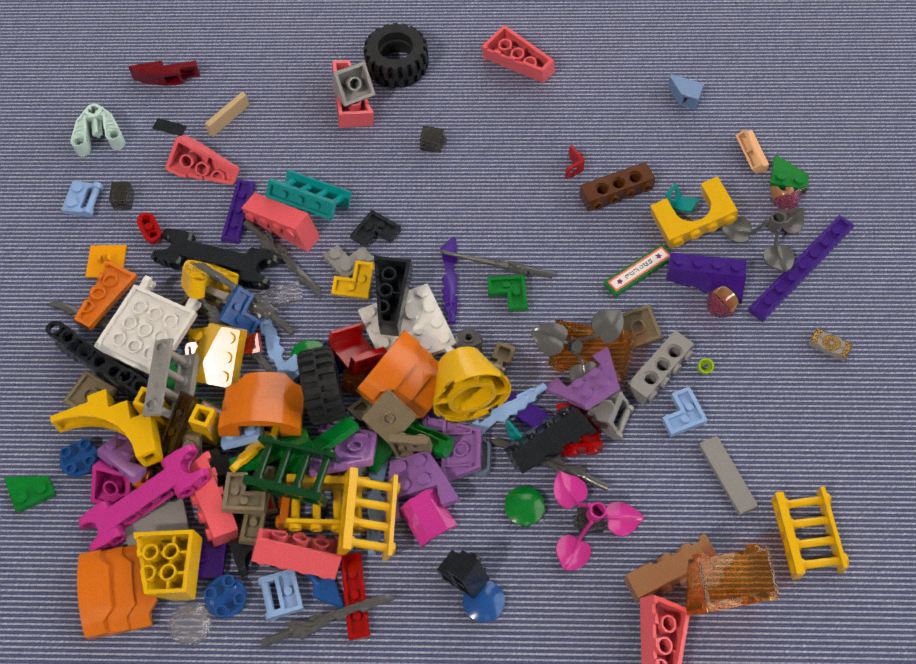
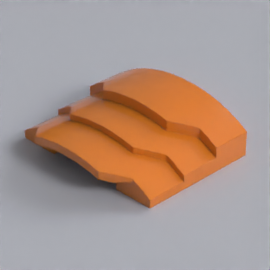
[355,330,439,419]
[218,372,305,436]
[77,544,158,640]

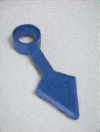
[304,574,345,608]

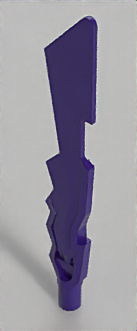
[440,236,458,325]

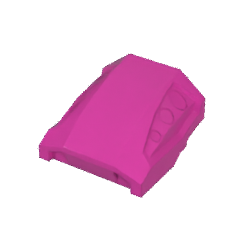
[399,488,457,548]

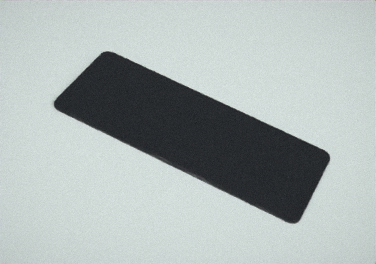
[153,118,187,136]

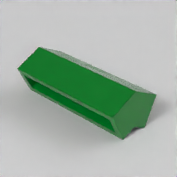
[405,422,454,459]

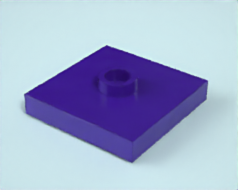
[198,536,228,580]

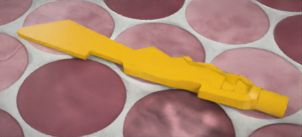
[229,403,306,473]

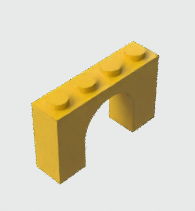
[650,176,738,249]
[133,386,222,446]

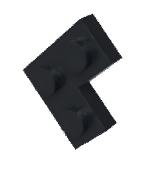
[350,210,401,247]

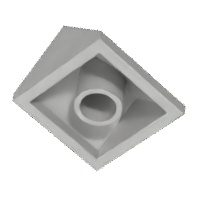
[332,61,376,106]

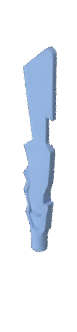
[259,317,297,383]
[468,383,547,435]
[367,461,388,556]

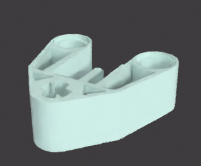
[70,104,126,157]

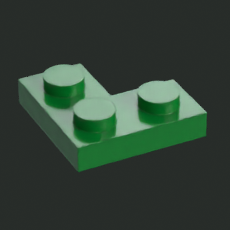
[487,275,528,312]

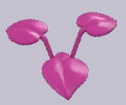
[553,471,644,571]

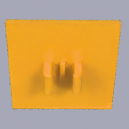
[85,245,127,278]

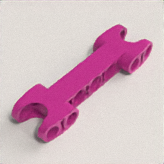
[78,445,211,552]

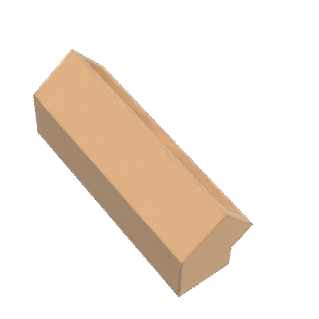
[735,130,769,174]

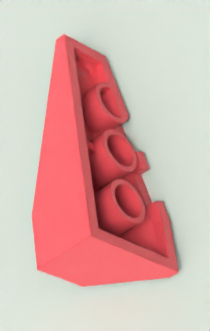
[165,135,241,185]

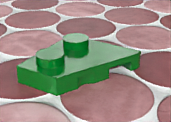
[769,155,809,193]
[4,476,57,514]

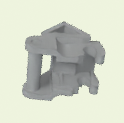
[583,391,634,440]

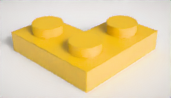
[331,260,375,300]

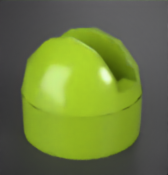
[697,358,714,375]

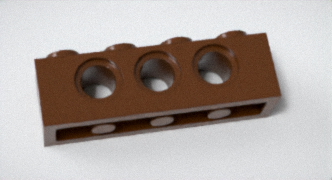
[579,162,655,212]

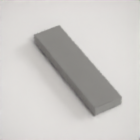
[698,436,758,516]

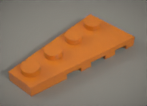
[74,260,138,331]

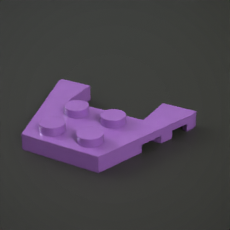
[545,347,621,411]
[422,416,482,482]
[308,423,378,477]
[97,432,163,484]
[382,452,461,523]

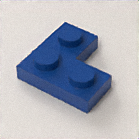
[218,285,261,334]

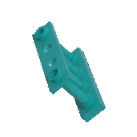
[266,169,352,220]

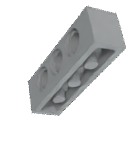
[626,330,694,406]

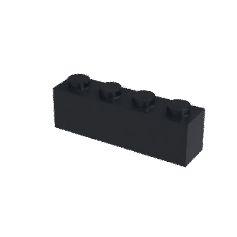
[374,255,413,337]
[504,405,597,474]

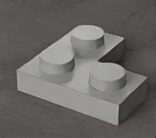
[323,245,374,278]

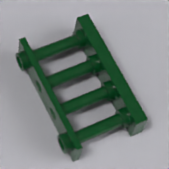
[242,435,341,507]

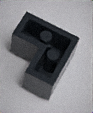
[437,550,490,599]

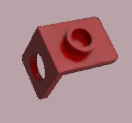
[565,145,585,180]

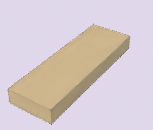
[205,92,250,137]

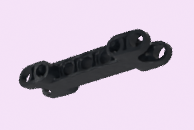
[151,228,280,290]
[45,320,148,401]
[210,444,276,577]

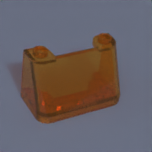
[548,319,637,382]
[685,543,781,616]

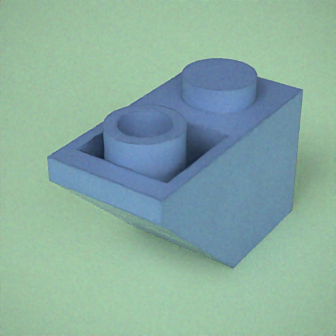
[668,74,704,110]

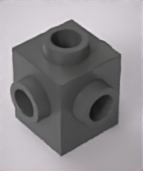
[454,327,484,353]

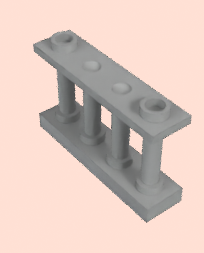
[142,338,200,430]

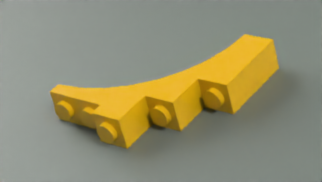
[50,389,164,467]

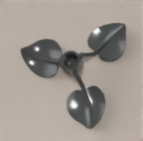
[721,207,804,272]
[530,309,624,384]

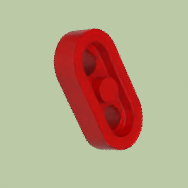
[136,212,163,244]

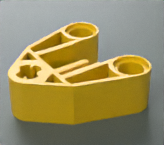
[181,260,239,299]

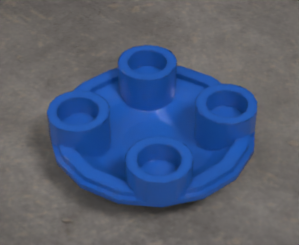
[60,439,99,477]
[204,574,247,618]
[462,581,505,623]

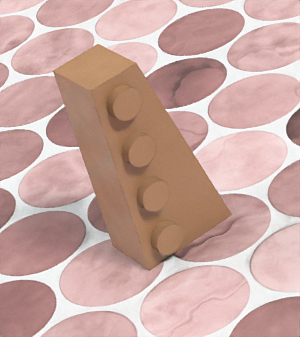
[624,533,718,603]

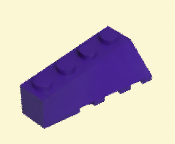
[666,252,747,304]

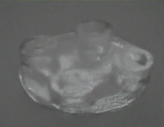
[169,602,212,646]

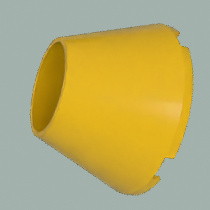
[432,346,511,422]

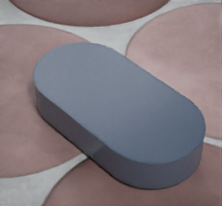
[473,438,492,478]

